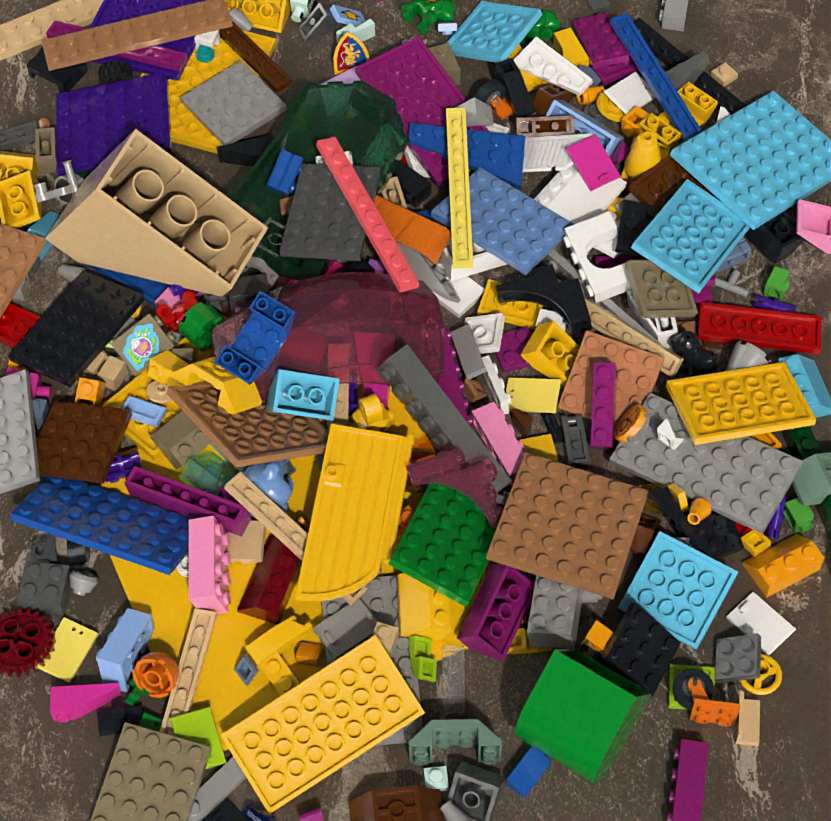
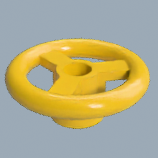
[739,653,782,695]

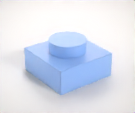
[438,22,457,35]

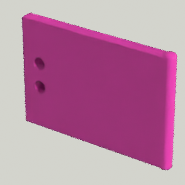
[565,134,621,192]

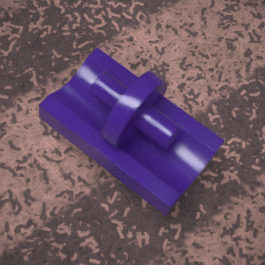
[105,452,142,483]

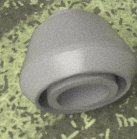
[69,569,98,596]

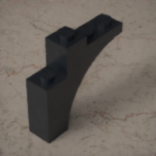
[496,264,592,334]

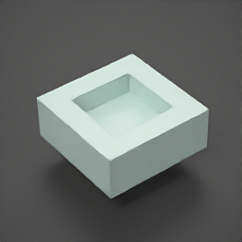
[424,766,449,792]

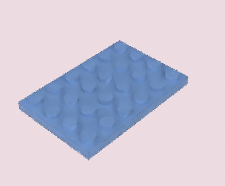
[431,167,575,275]

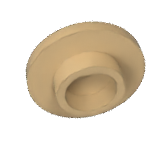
[146,381,172,403]

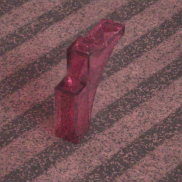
[406,446,503,528]

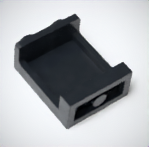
[27,47,88,93]

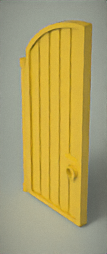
[295,424,415,602]

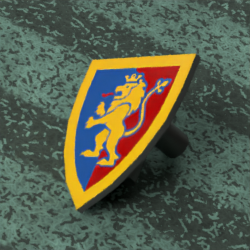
[333,31,370,75]

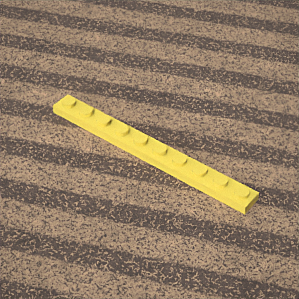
[446,108,473,269]

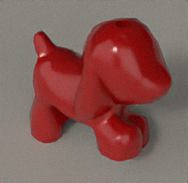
[156,290,206,332]

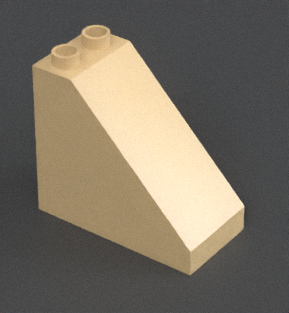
[45,129,268,297]

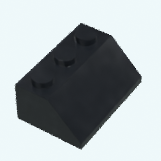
[745,211,805,264]

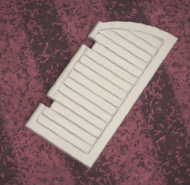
[523,133,592,172]

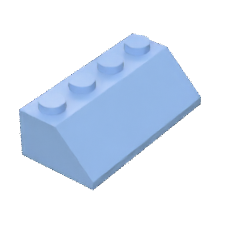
[545,99,624,157]

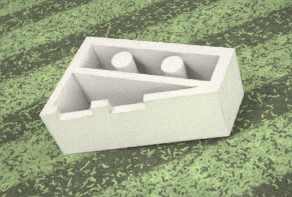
[627,290,679,348]

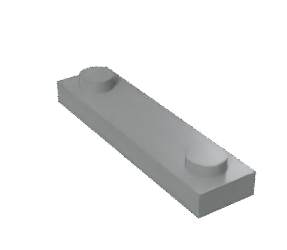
[188,756,247,821]

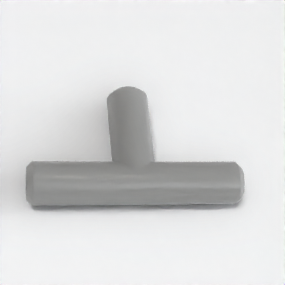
[715,270,749,297]

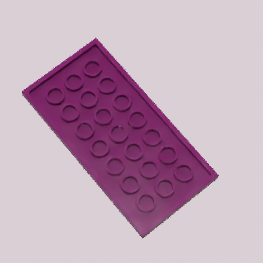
[355,36,490,186]

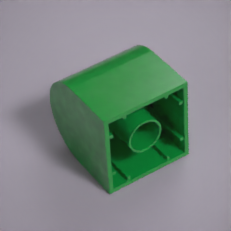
[514,648,652,784]

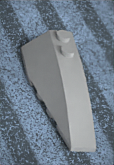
[396,242,461,303]

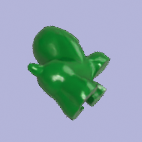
[401,0,456,36]
[518,9,561,49]

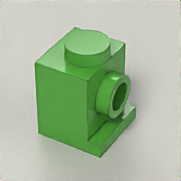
[763,266,791,302]

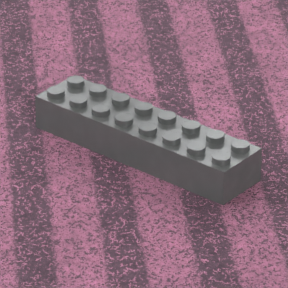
[377,344,512,500]

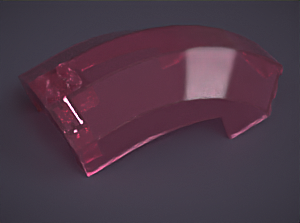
[211,272,445,401]

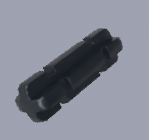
[540,413,564,444]

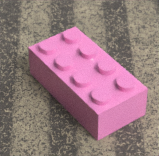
[189,516,231,615]

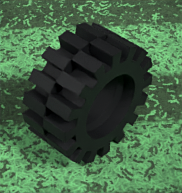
[98,60,133,85]

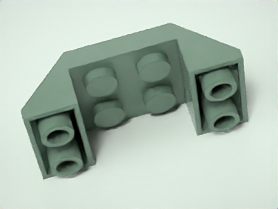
[792,452,831,506]
[409,719,502,766]

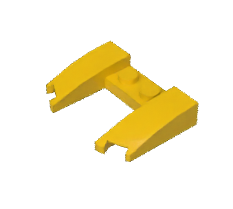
[245,616,327,696]

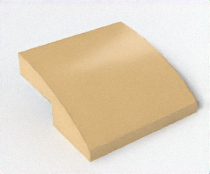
[225,521,266,565]

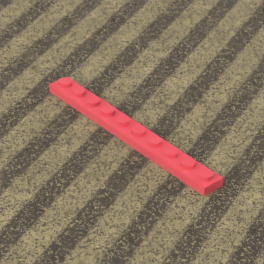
[316,137,419,293]

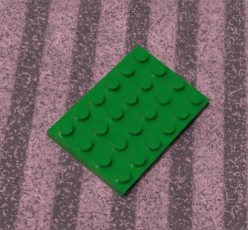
[388,472,503,607]

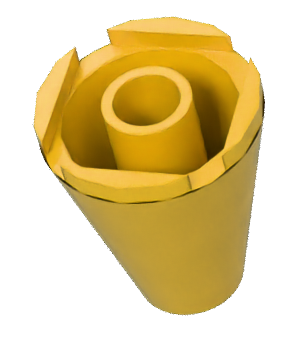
[624,131,662,181]

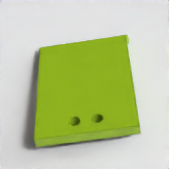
[169,706,227,770]

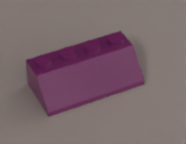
[457,564,535,661]

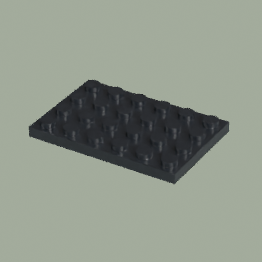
[8,270,145,387]

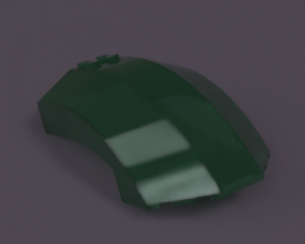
[227,80,409,284]

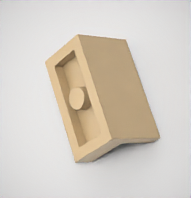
[735,691,760,746]

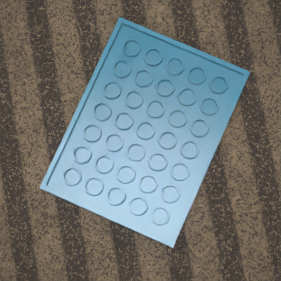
[670,91,831,230]

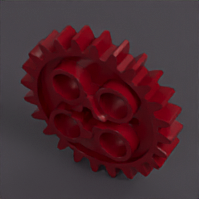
[0,607,56,678]

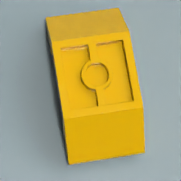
[639,82,718,148]
[172,356,262,414]

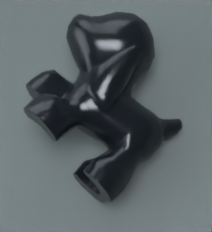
[671,331,718,375]

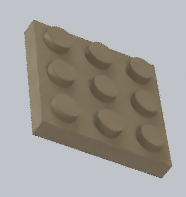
[625,260,698,318]

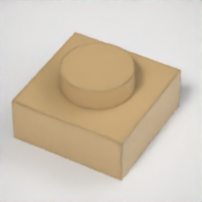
[711,62,738,87]

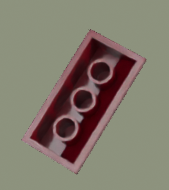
[237,535,302,625]

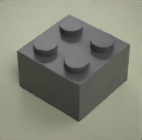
[17,561,71,616]

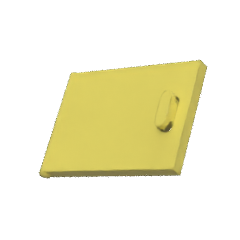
[506,378,561,413]
[36,617,99,683]

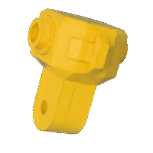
[349,393,394,433]

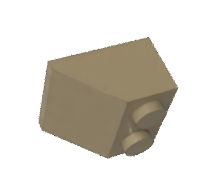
[150,411,212,470]

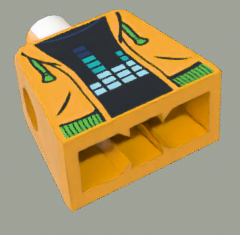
[578,620,614,668]

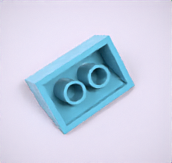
[777,354,831,418]
[266,369,340,421]

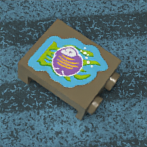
[110,313,177,376]

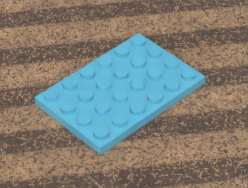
[631,179,750,294]

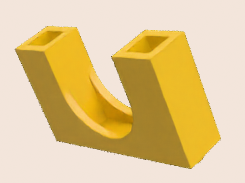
[507,27,590,92]

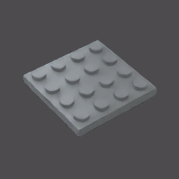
[180,60,287,146]

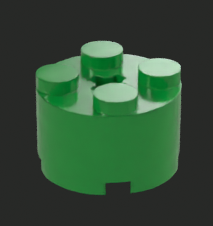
[178,302,226,351]

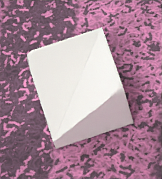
[657,418,684,450]

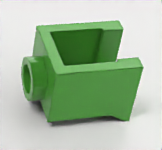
[783,498,814,534]

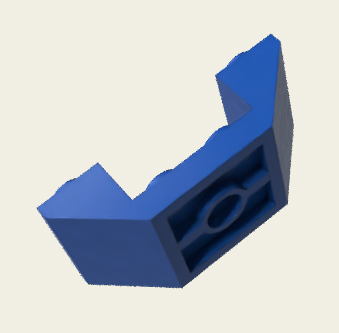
[214,291,296,385]

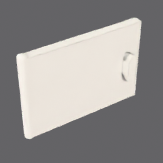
[604,72,656,115]
[726,592,796,656]

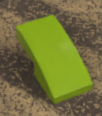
[409,635,437,682]

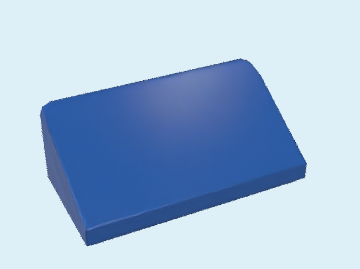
[506,747,551,798]

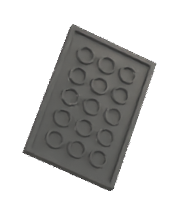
[280,163,380,261]

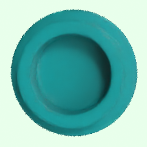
[196,45,215,63]

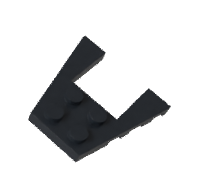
[647,487,744,560]

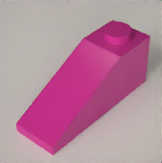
[50,683,122,723]

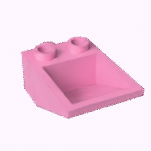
[797,199,831,254]

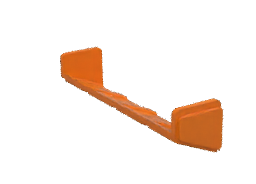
[374,195,451,264]

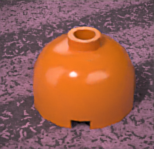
[132,651,179,698]

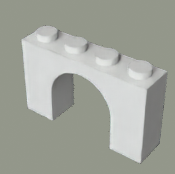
[563,212,632,303]

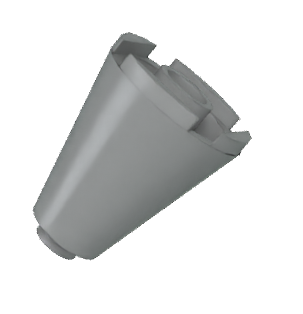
[725,341,772,371]

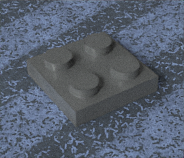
[715,633,761,683]

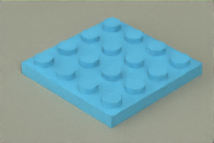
[447,1,542,63]
[618,531,738,650]

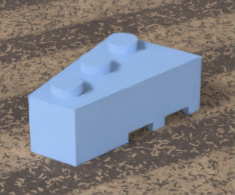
[96,608,154,692]

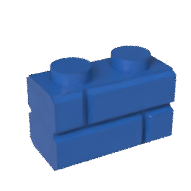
[265,149,303,197]

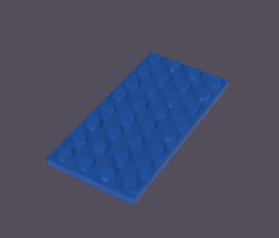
[10,476,193,575]

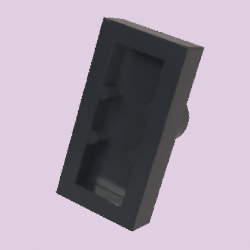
[97,705,143,737]

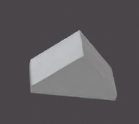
[455,97,494,127]

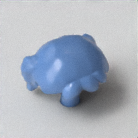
[243,459,294,517]

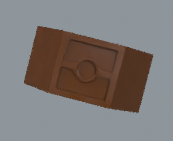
[349,785,445,821]

